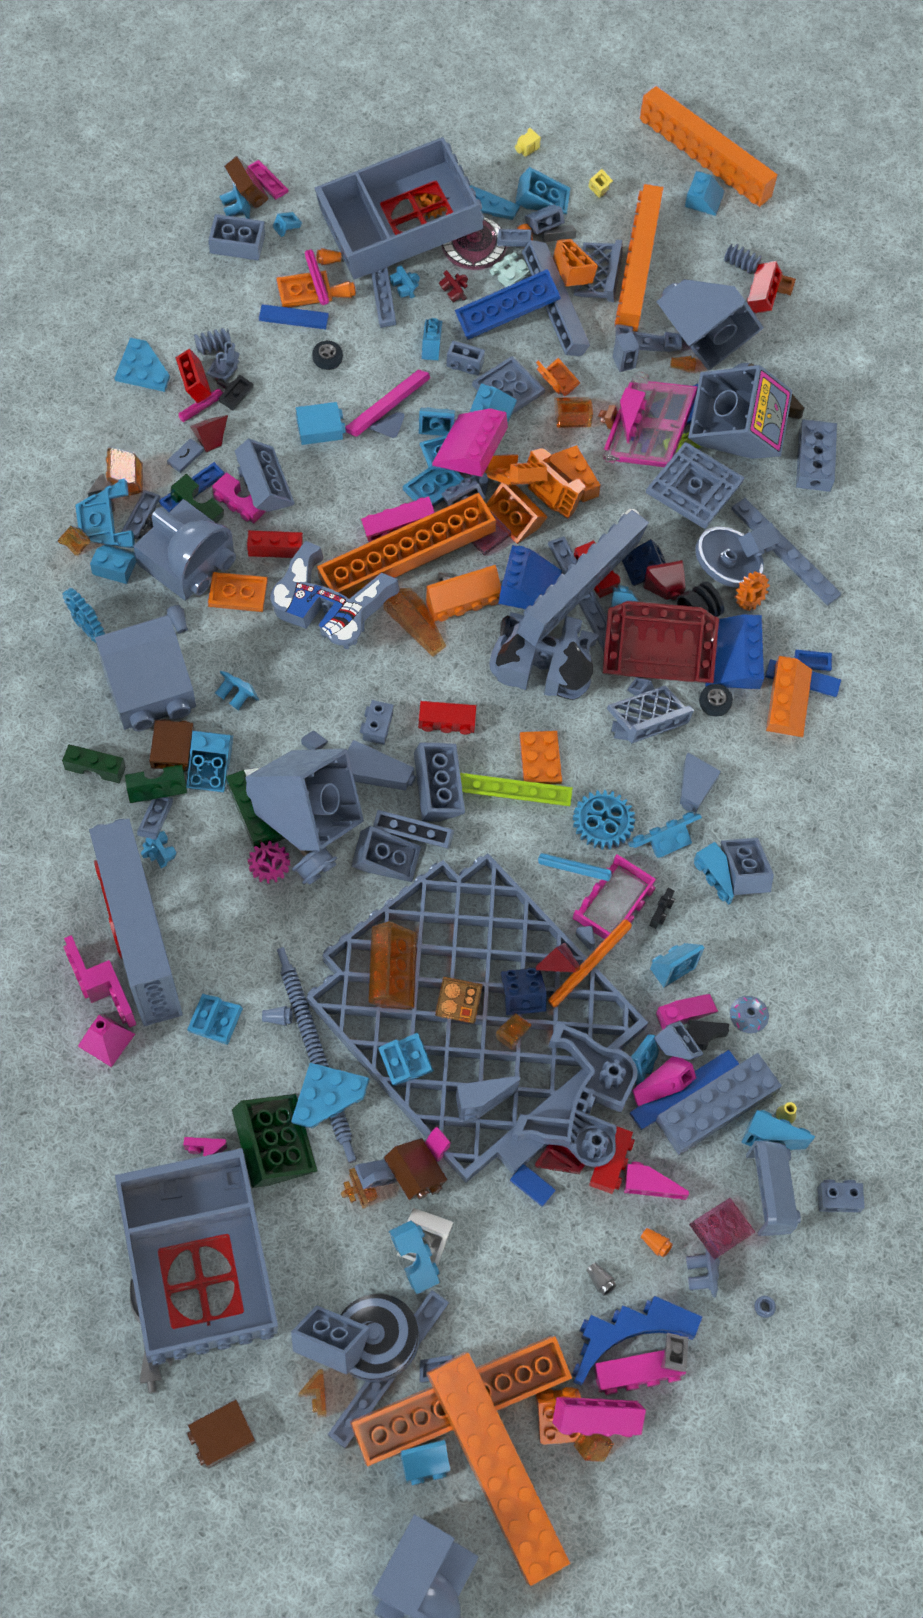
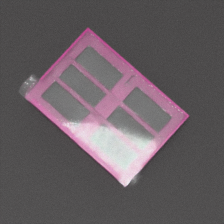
[603,371,698,467]

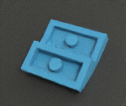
[187,994,243,1045]
[378,1033,433,1086]

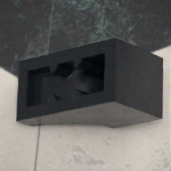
[686,1020,729,1052]

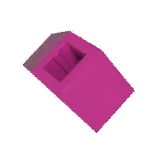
[620,388,648,443]
[632,1056,696,1106]

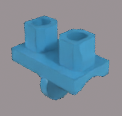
[390,266,420,298]
[141,831,176,868]

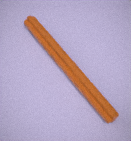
[548,919,632,1008]

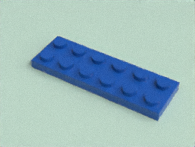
[455,269,561,340]

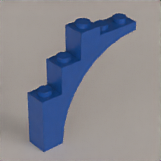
[572,1296,702,1386]

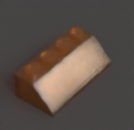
[368,921,417,1009]

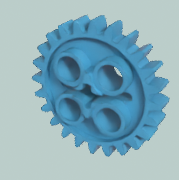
[62,588,105,643]
[572,790,635,850]

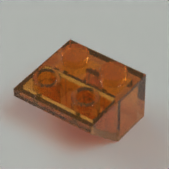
[554,397,593,428]
[106,448,143,497]

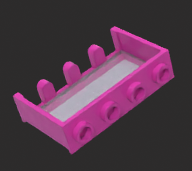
[572,854,656,940]

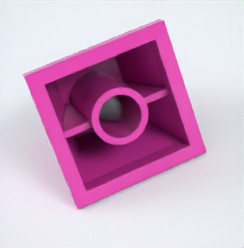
[78,1013,135,1067]

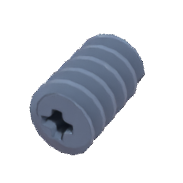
[724,244,762,274]
[194,328,232,355]

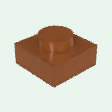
[777,275,796,296]

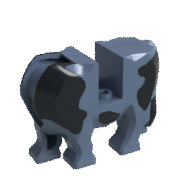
[489,612,599,700]

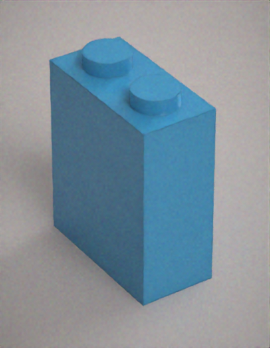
[296,402,346,445]

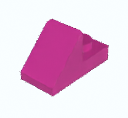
[183,1137,227,1156]

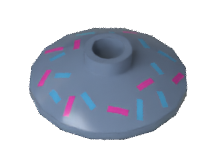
[730,996,769,1033]

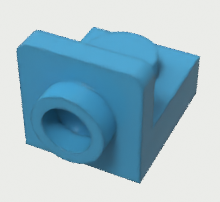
[273,212,302,237]

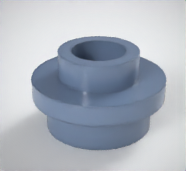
[754,1296,776,1318]

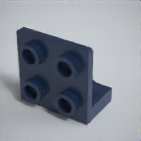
[622,539,666,586]
[501,968,546,1015]

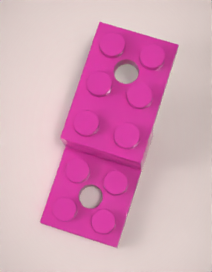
[63,935,137,1028]

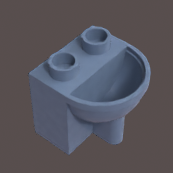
[133,499,236,601]
[372,1514,479,1618]

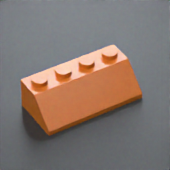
[426,565,501,622]
[766,656,812,737]

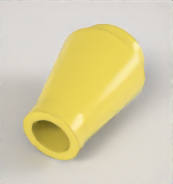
[776,1102,797,1124]

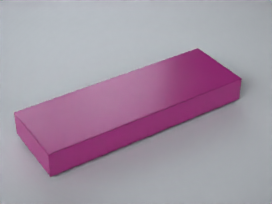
[248,160,289,200]

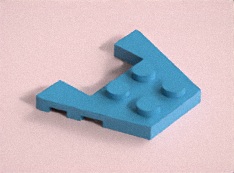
[75,478,135,548]

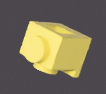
[515,128,541,157]
[588,169,613,198]

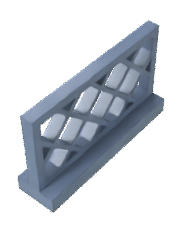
[574,240,623,302]
[607,685,694,744]

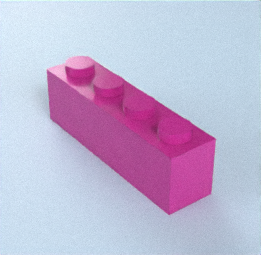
[361,496,435,542]
[593,1350,686,1395]
[552,1397,646,1437]

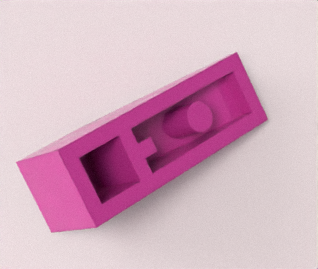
[655,994,718,1030]
[624,1162,689,1200]

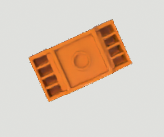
[527,448,585,519]
[485,454,547,485]

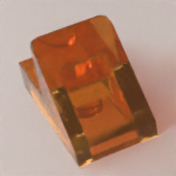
[496,1013,531,1050]
[298,1369,327,1418]

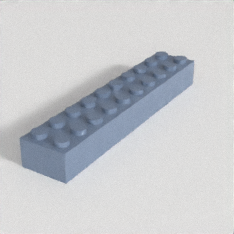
[518,510,649,646]

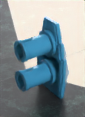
[219,182,251,219]
[215,671,259,711]

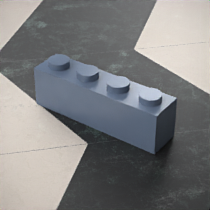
[373,810,454,849]

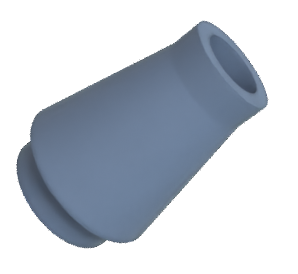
[167,605,188,634]
[262,1006,293,1026]

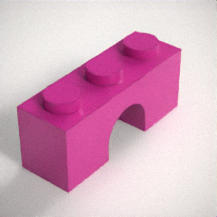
[212,472,266,524]

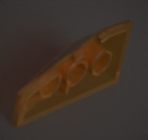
[384,588,446,657]

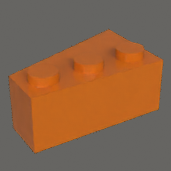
[553,239,598,286]
[548,445,601,502]

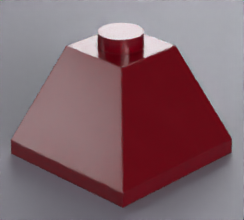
[643,560,686,600]

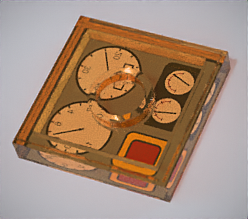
[435,976,483,1024]

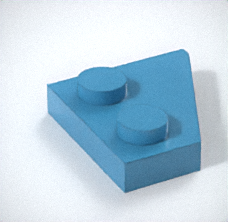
[631,1034,659,1085]

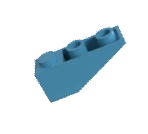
[422,318,442,361]
[694,842,734,905]

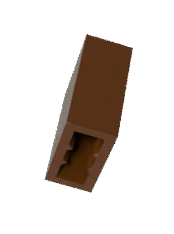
[224,156,269,208]
[149,719,195,771]
[383,1138,448,1200]
[187,1400,256,1469]

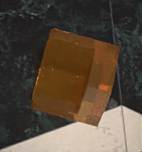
[58,525,91,556]
[574,1433,614,1462]

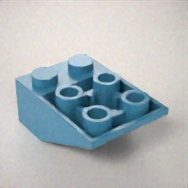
[186,731,234,792]
[741,1110,815,1150]

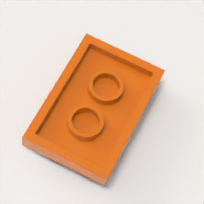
[276,270,332,308]
[208,572,268,612]
[520,731,562,784]

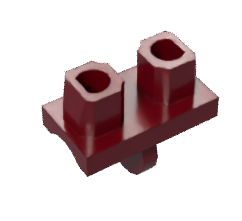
[438,270,468,303]

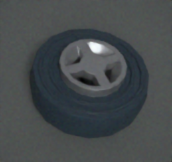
[312,340,343,370]
[699,684,733,717]

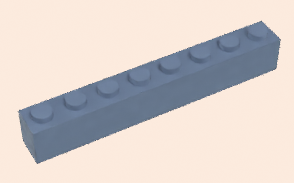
[522,240,590,356]

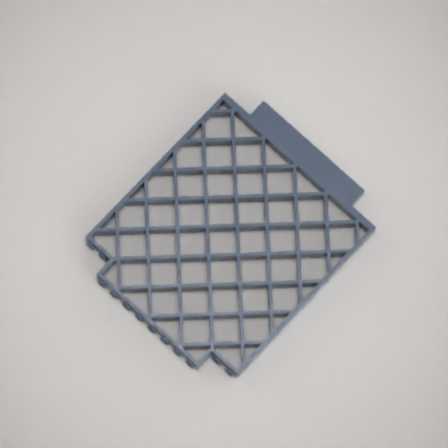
[307,853,648,1183]

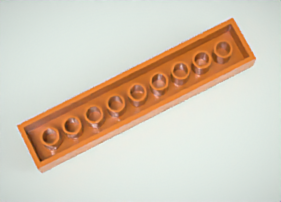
[639,86,778,207]
[614,184,663,332]
[317,493,496,599]
[350,1336,572,1466]
[426,1352,570,1586]

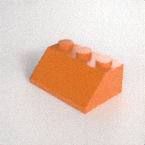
[486,483,548,544]

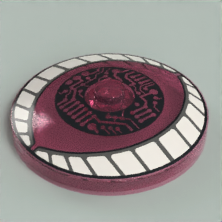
[441,217,507,270]

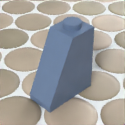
[680,753,721,813]

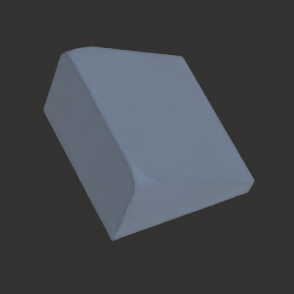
[627,677,655,701]
[301,730,328,750]
[575,926,595,951]

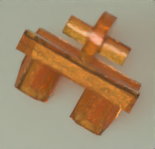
[340,1167,378,1209]

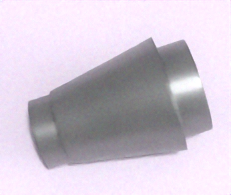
[586,1263,616,1296]

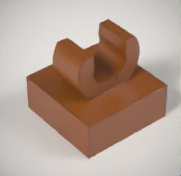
[598,405,618,429]

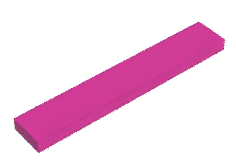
[345,369,431,437]

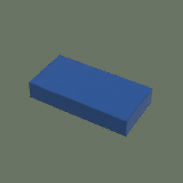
[795,650,832,671]
[510,1164,556,1207]

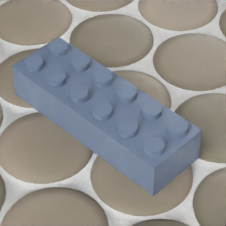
[655,1053,782,1155]

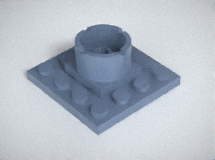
[646,442,744,529]

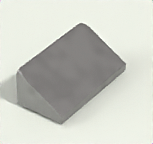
[541,225,576,242]

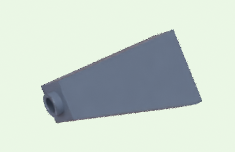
[347,740,416,791]

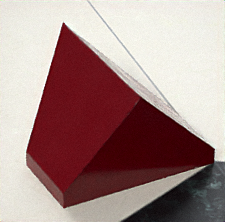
[190,415,228,452]
[536,943,580,972]

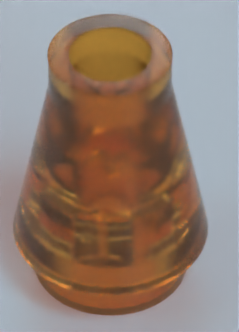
[671,355,696,373]

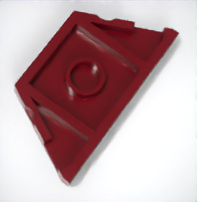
[534,1113,587,1174]

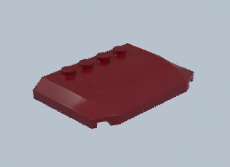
[602,601,719,684]

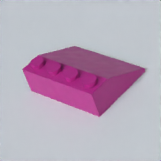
[432,409,508,477]

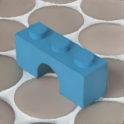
[389,1220,440,1294]

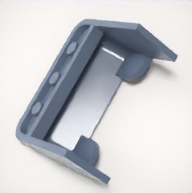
[746,1140,801,1236]

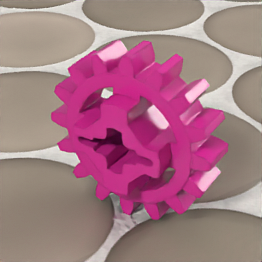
[248,841,290,884]

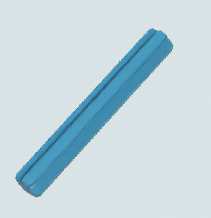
[538,853,612,881]

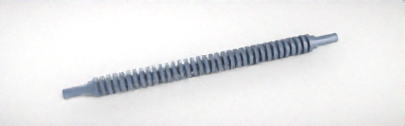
[277,947,357,1164]

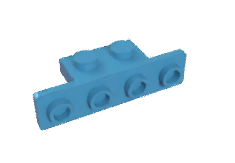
[628,812,702,858]

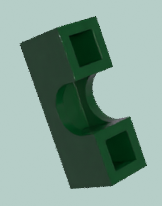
[170,473,224,523]
[62,744,126,784]
[125,764,187,803]

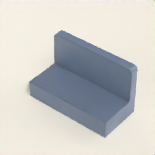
[355,1159,397,1189]

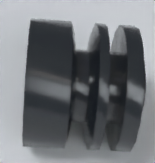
[676,581,725,617]

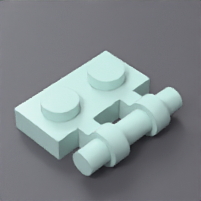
[490,252,531,287]

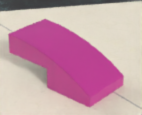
[425,1127,450,1162]

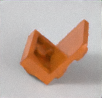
[536,358,580,396]
[535,1387,584,1445]

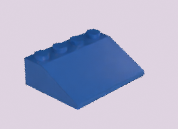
[498,545,562,609]
[705,614,764,689]

